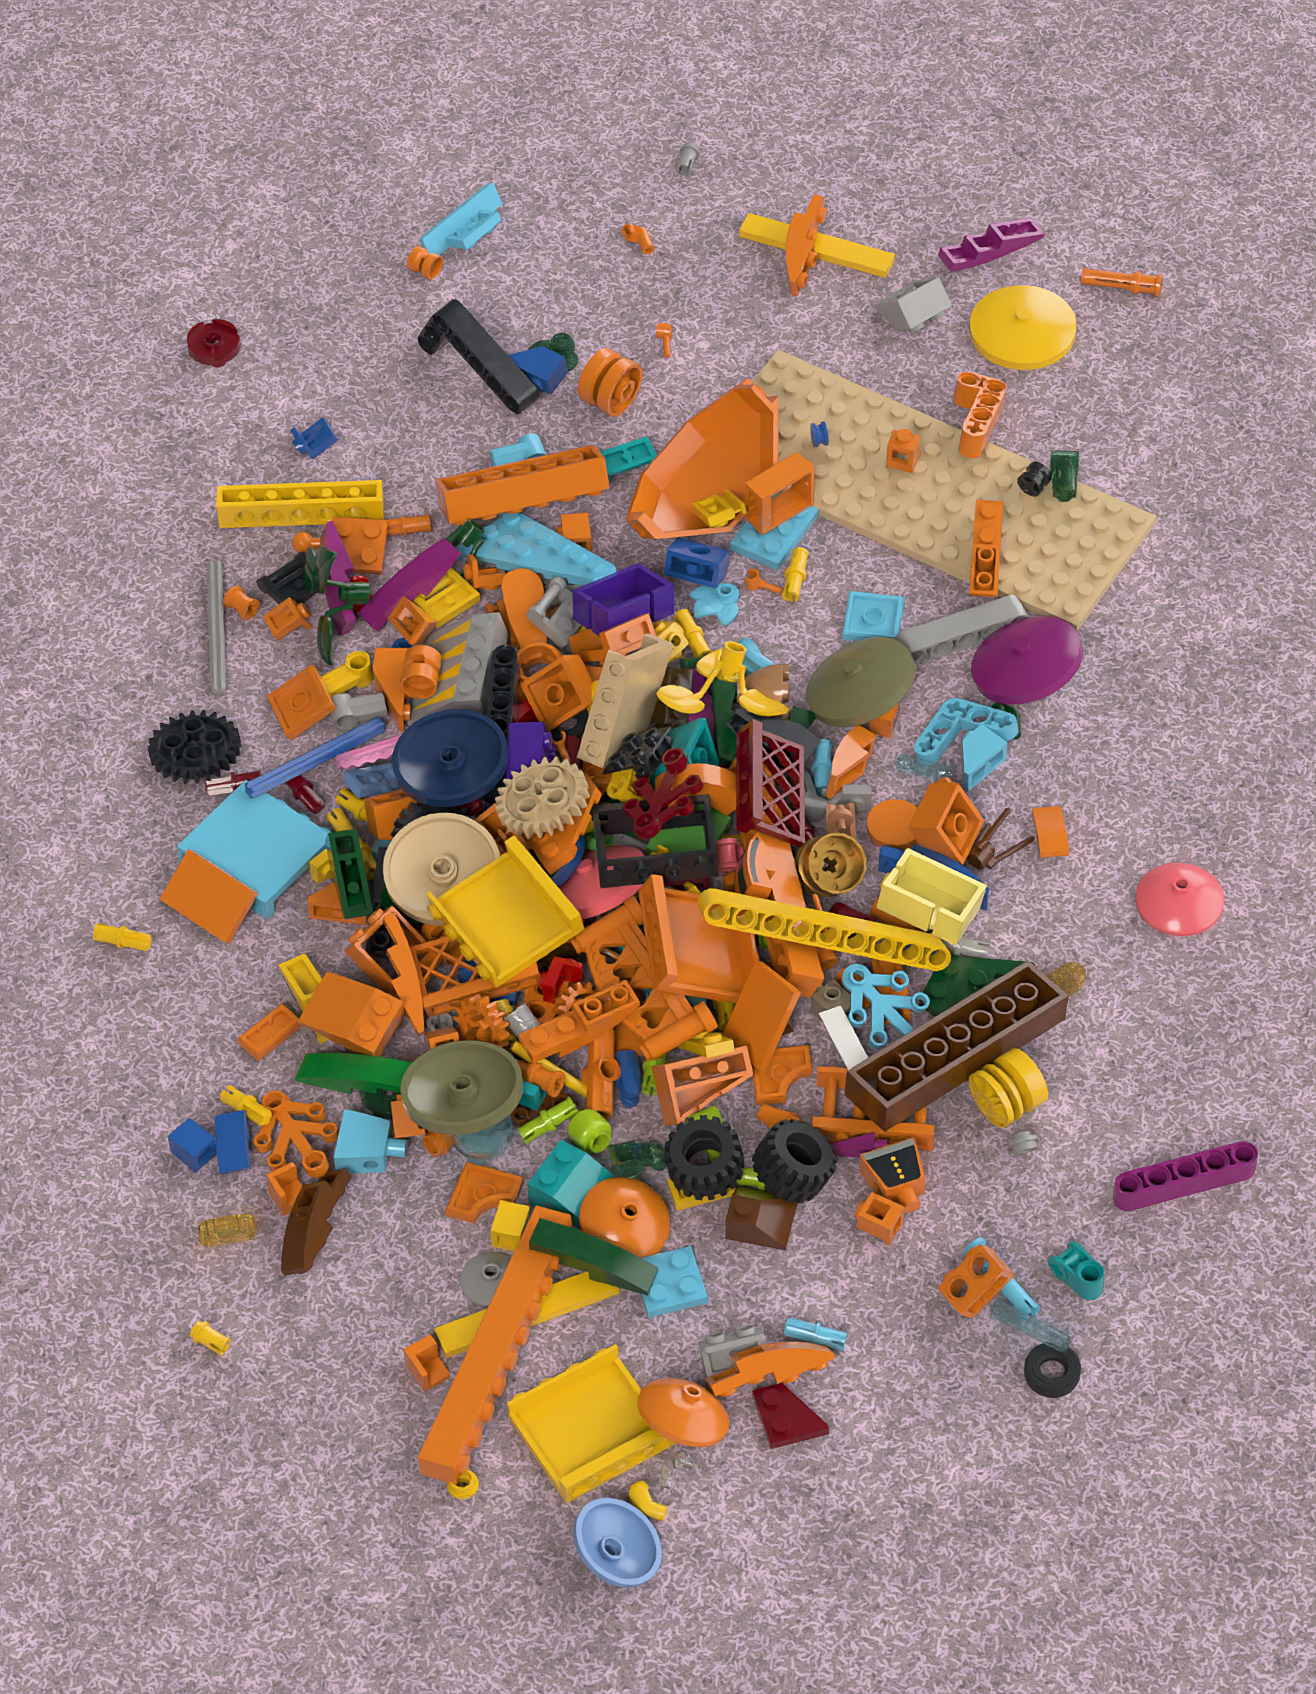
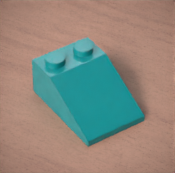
[527,1139,631,1230]

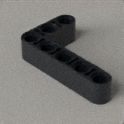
[417,299,539,414]

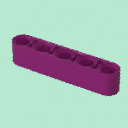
[1113,1141,1258,1211]

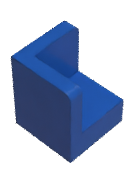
[168,1118,217,1173]

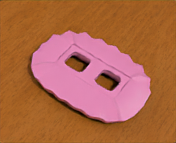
[334,735,401,770]

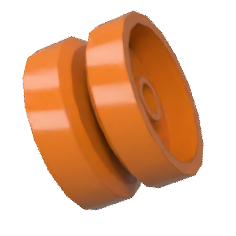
[577,347,643,417]

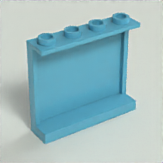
[177,780,331,920]

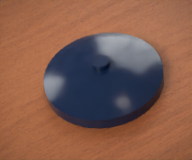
[392,709,509,807]

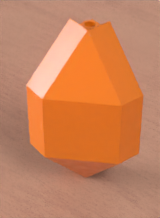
[625,378,778,539]

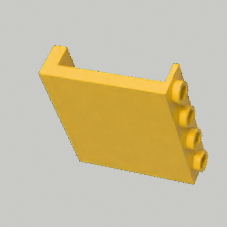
[426,835,585,988]
[507,1344,676,1503]

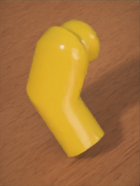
[629,1481,668,1522]

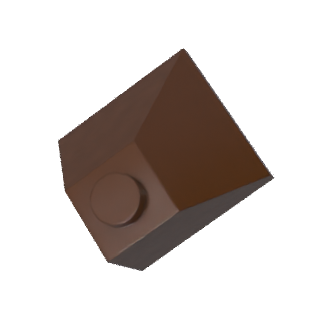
[725,1185,798,1251]

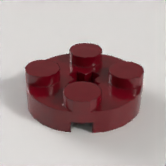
[187,319,241,368]

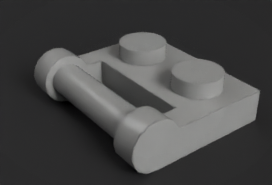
[527,577,581,649]

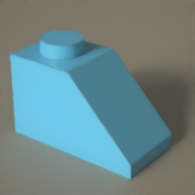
[962,724,1008,792]

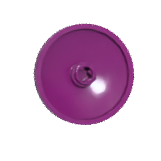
[971,616,1083,704]

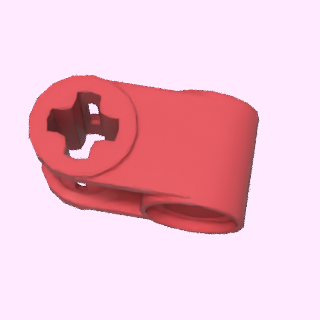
[715,838,744,876]

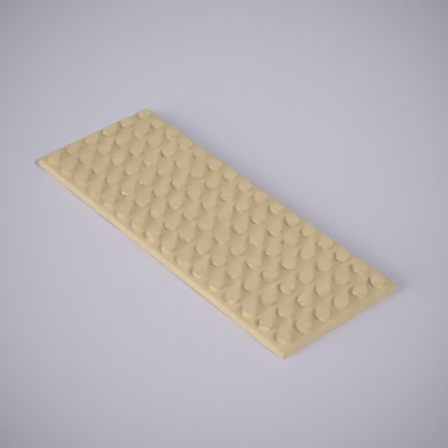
[752,349,1157,632]

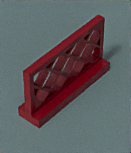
[736,719,805,847]

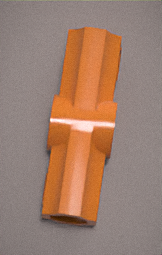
[581,1028,621,1119]

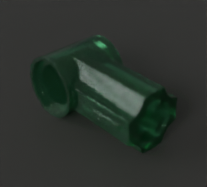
[1050,450,1079,502]

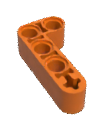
[953,372,1007,458]

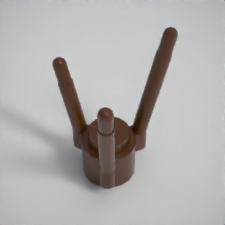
[966,807,1034,870]

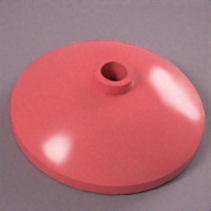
[1136,862,1224,936]

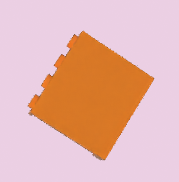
[638,874,760,1003]

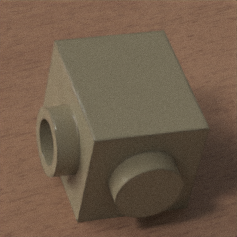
[811,979,857,1024]

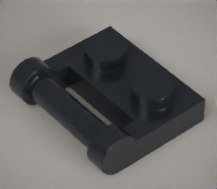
[256,551,318,604]

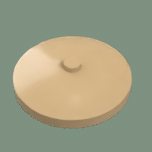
[383,813,500,925]

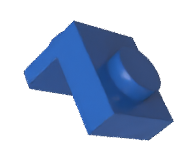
[290,417,339,459]

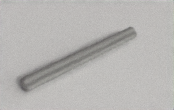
[207,560,226,696]

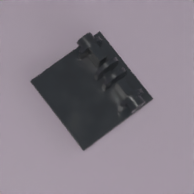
[602,726,673,780]

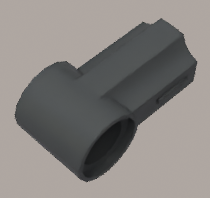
[786,770,827,822]

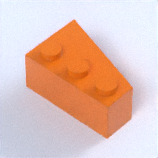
[651,1045,753,1126]

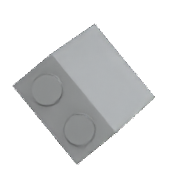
[873,277,952,333]

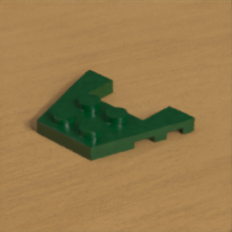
[709,678,816,768]
[919,956,1035,1017]

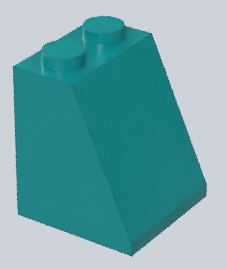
[649,718,719,791]

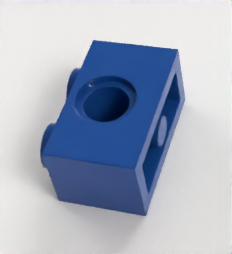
[664,537,730,588]

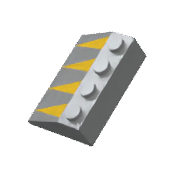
[407,613,509,726]

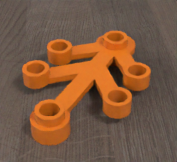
[253,1090,339,1178]

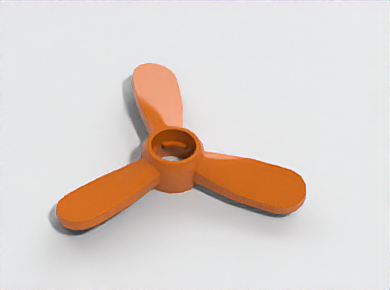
[501,568,603,705]

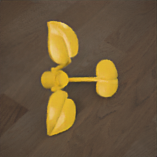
[656,641,790,716]

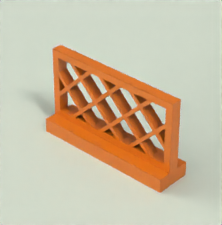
[410,936,541,1018]

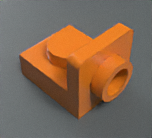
[263,597,313,640]

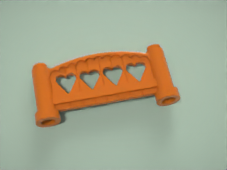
[569,896,718,1062]

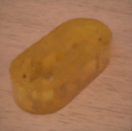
[1047,962,1086,998]
[197,1214,258,1247]

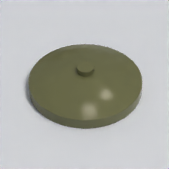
[806,637,916,727]
[400,1040,523,1135]

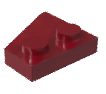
[752,1383,829,1450]

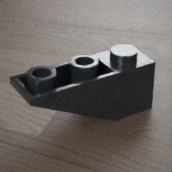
[726,709,821,769]

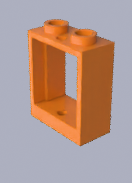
[745,452,815,535]
[344,906,437,994]

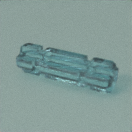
[896,754,952,780]

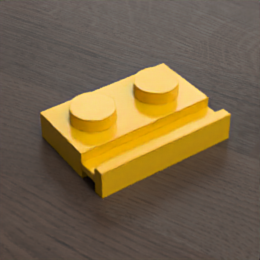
[692,489,747,528]

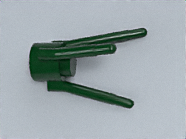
[446,518,485,579]

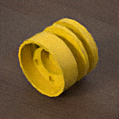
[968,1048,1049,1129]

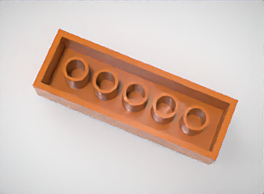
[434,445,610,526]

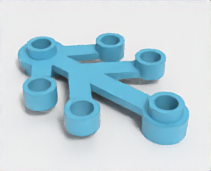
[842,964,930,1049]

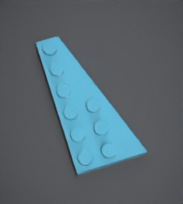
[455,512,617,586]

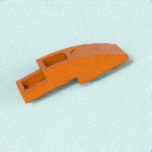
[786,194,827,297]
[969,499,1004,597]
[519,980,640,1063]
[705,1342,836,1397]

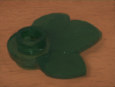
[528,333,578,371]

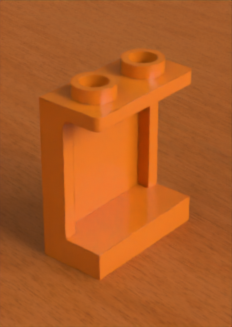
[568,613,656,663]

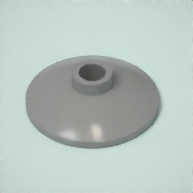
[460,1252,511,1307]

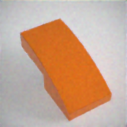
[1032,806,1069,858]

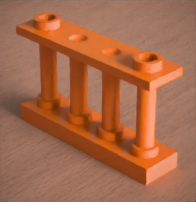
[812,1066,935,1151]

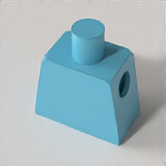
[334,1109,408,1174]

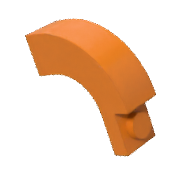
[654,764,736,816]

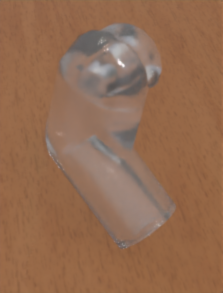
[658,1450,695,1494]

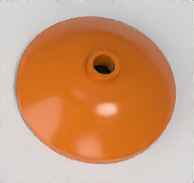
[579,1177,670,1258]
[637,1377,730,1447]

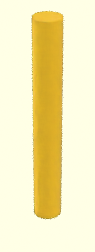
[509,1040,587,1098]

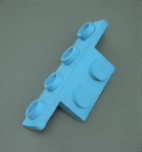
[420,183,502,255]

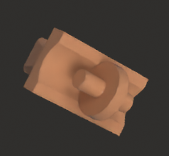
[825,803,856,840]

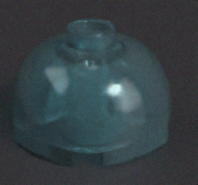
[451,1119,512,1165]

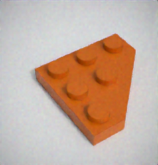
[522,773,602,875]

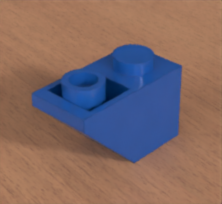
[508,346,569,395]

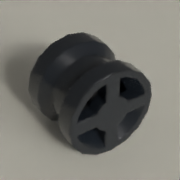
[1017,461,1052,497]

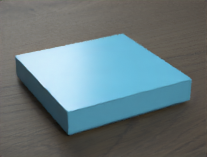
[842,591,905,641]

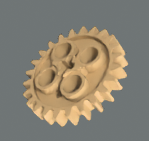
[495,757,590,839]

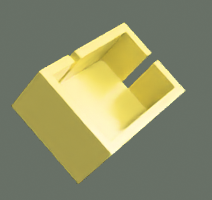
[876,848,987,946]

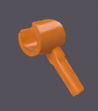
[656,322,672,358]
[744,569,783,594]
[552,731,571,763]

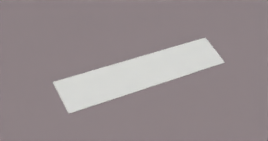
[819,1005,868,1070]

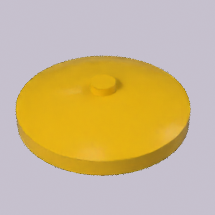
[969,285,1076,370]

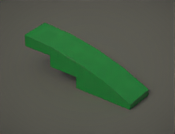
[295,1053,412,1094]

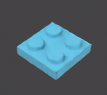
[640,1246,708,1318]

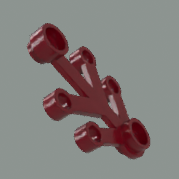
[623,747,704,839]

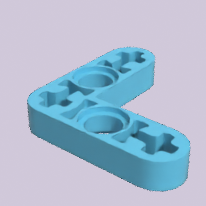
[914,698,1018,765]

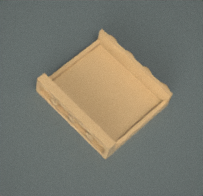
[577,633,673,768]

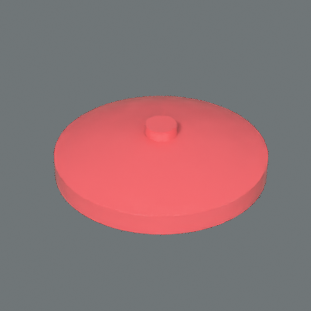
[559,845,644,920]

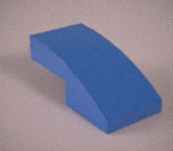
[215,1110,252,1175]

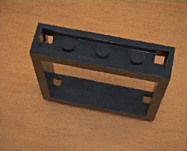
[592,794,719,888]

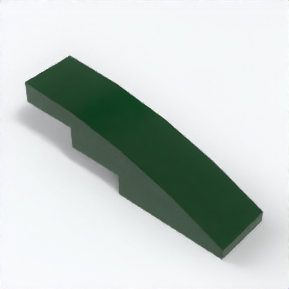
[529,1218,658,1296]

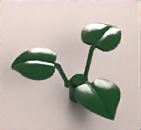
[304,546,370,665]

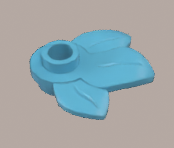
[690,583,739,626]

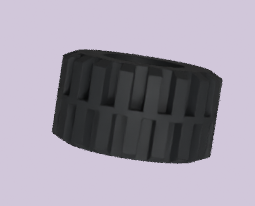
[664,1115,745,1201]
[752,1119,837,1203]

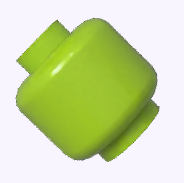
[567,1109,612,1154]

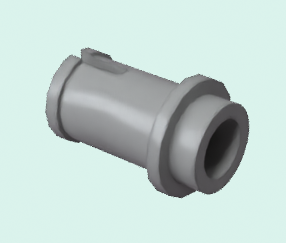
[675,142,700,176]

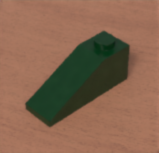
[325,828,373,920]

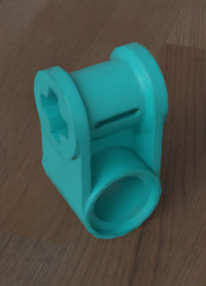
[1047,1241,1104,1300]

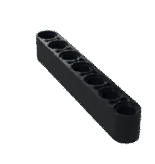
[480,645,520,812]

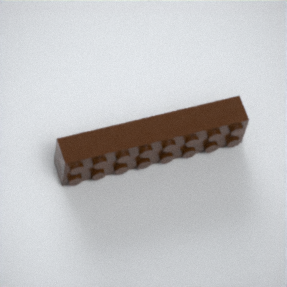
[844,961,1069,1132]

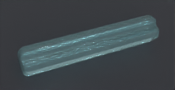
[990,1300,1071,1352]

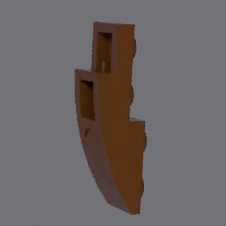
[281,1168,352,1276]

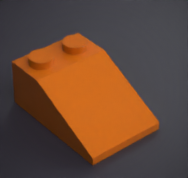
[297,971,405,1057]

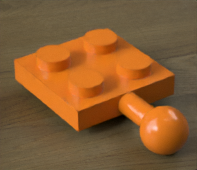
[292,517,388,575]

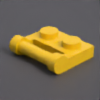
[413,568,481,629]

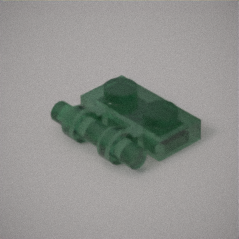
[607,1140,666,1178]

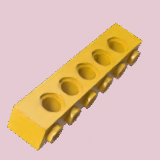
[216,480,384,528]

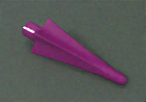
[830,1132,889,1158]

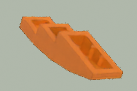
[383,912,424,1037]

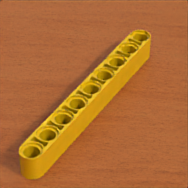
[697,889,951,971]

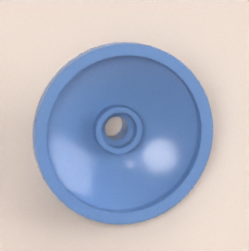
[573,1498,662,1588]

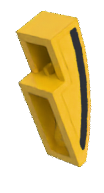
[278,953,330,1044]

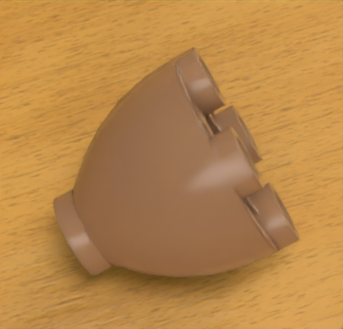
[737,664,789,721]

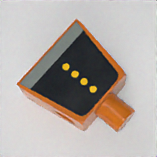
[859,1137,925,1213]

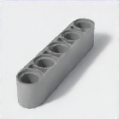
[894,595,1029,666]

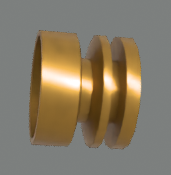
[794,833,867,897]

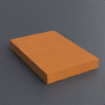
[160,849,258,944]
[722,961,801,1070]

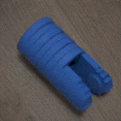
[615,1050,642,1109]

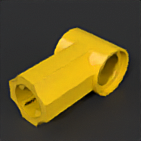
[321,651,374,697]

